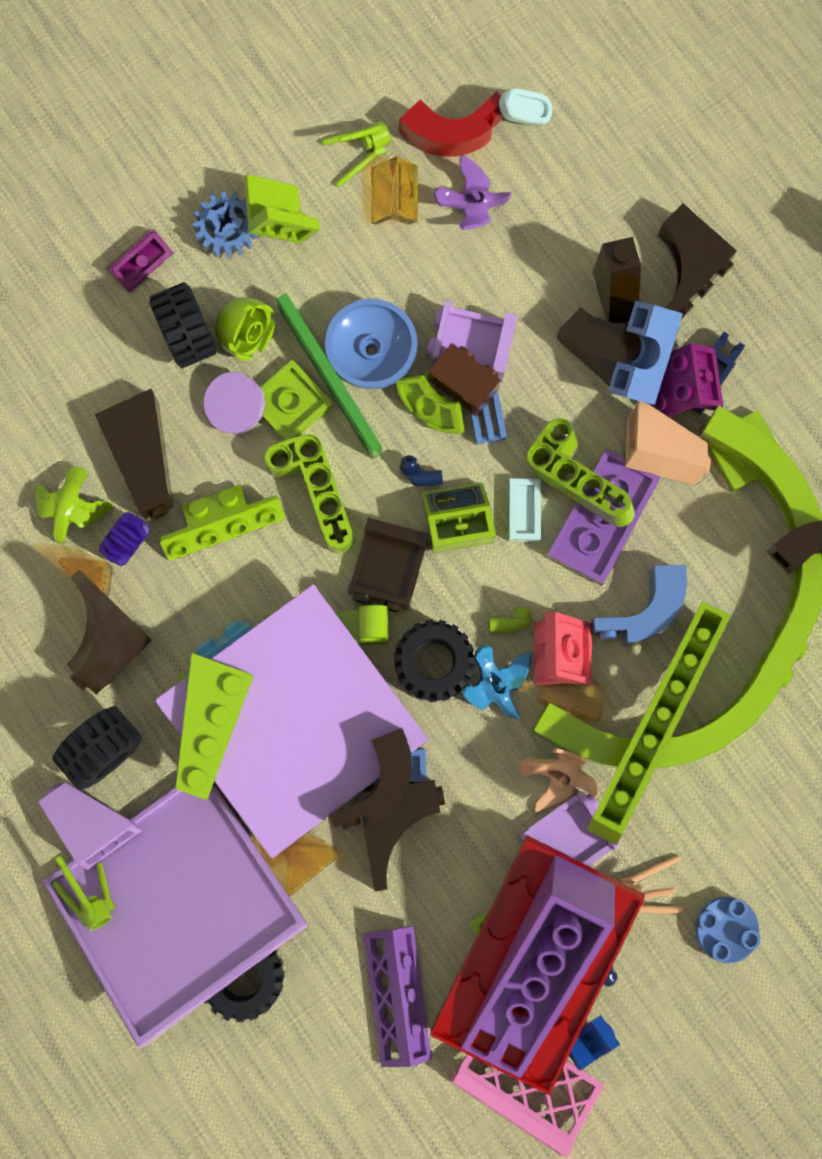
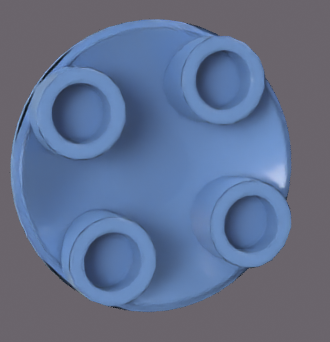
[695,897,761,963]

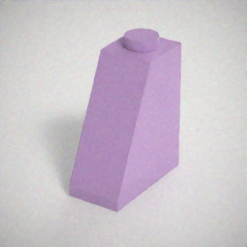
[38,782,142,870]

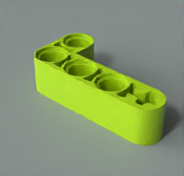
[527,418,635,527]
[265,434,353,554]
[265,605,388,645]

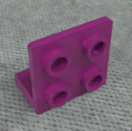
[650,343,724,417]

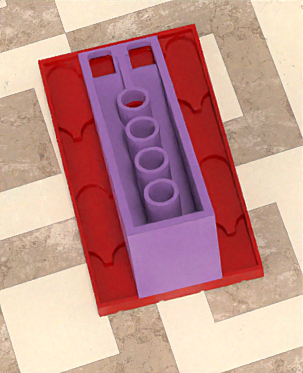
[430,835,645,1095]

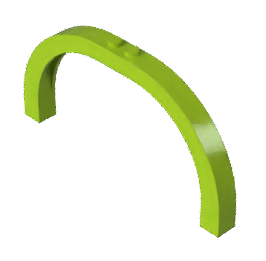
[531,406,822,768]

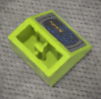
[421,482,496,554]

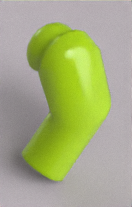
[488,607,533,633]

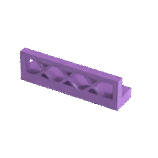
[363,926,432,1067]

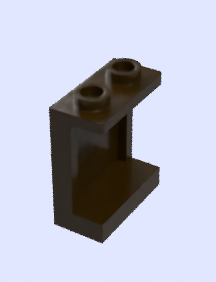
[348,517,429,613]

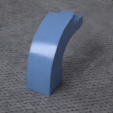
[590,565,687,646]

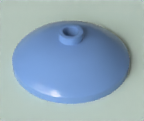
[325,299,418,389]

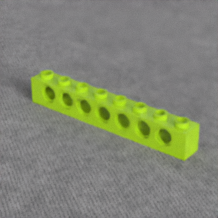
[587,601,731,846]

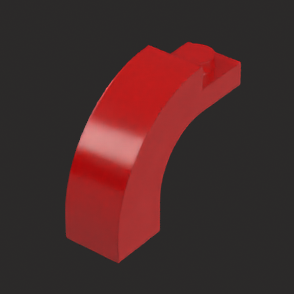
[399,91,503,157]

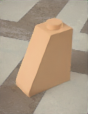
[625,401,711,485]

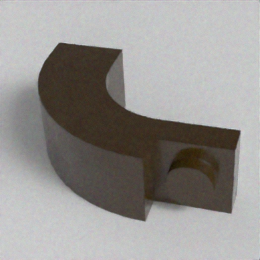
[766,521,822,574]
[329,728,412,831]

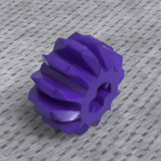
[99,512,150,566]

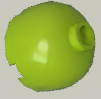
[216,297,275,361]

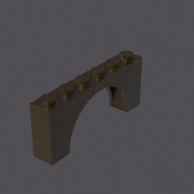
[556,203,737,386]

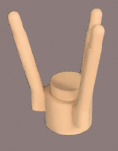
[620,855,684,913]

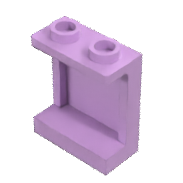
[427,300,518,382]
[517,791,620,866]

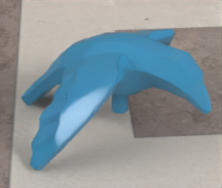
[462,645,532,719]

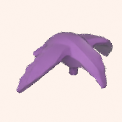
[434,154,511,230]

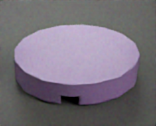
[203,372,265,434]

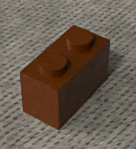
[428,343,501,417]

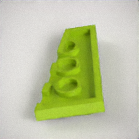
[176,653,254,800]

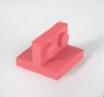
[534,612,593,686]

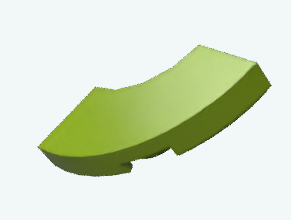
[395,374,465,434]

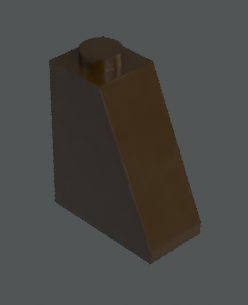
[593,237,641,324]

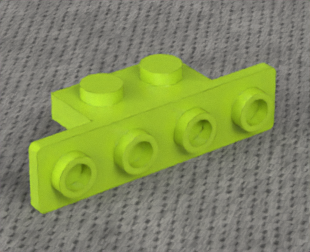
[159,484,285,561]

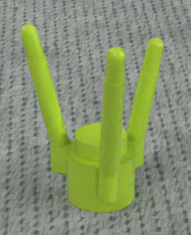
[321,121,391,187]
[53,855,116,931]

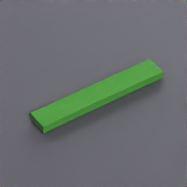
[277,293,382,459]

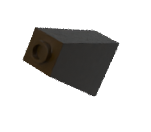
[94,388,174,520]

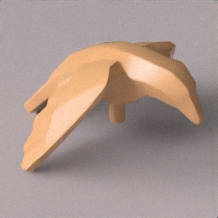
[519,748,598,813]

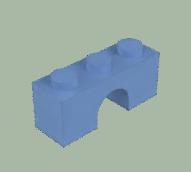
[608,300,683,405]

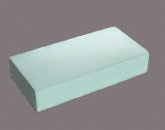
[509,478,541,542]

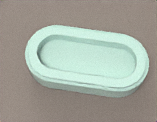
[499,88,552,126]

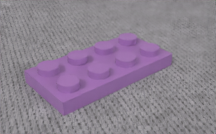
[547,448,661,586]

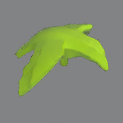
[35,466,113,544]

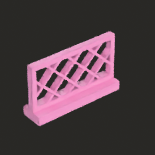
[449,1054,604,1158]

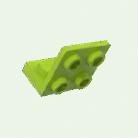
[244,174,320,244]

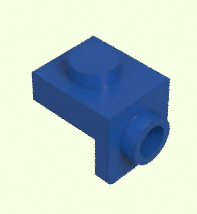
[569,1015,620,1070]

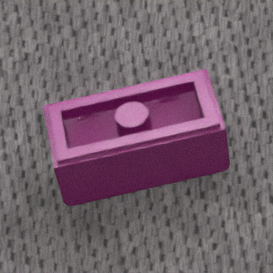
[106,229,174,293]

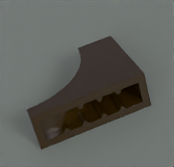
[67,569,152,695]
[358,780,445,892]

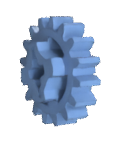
[193,191,258,259]

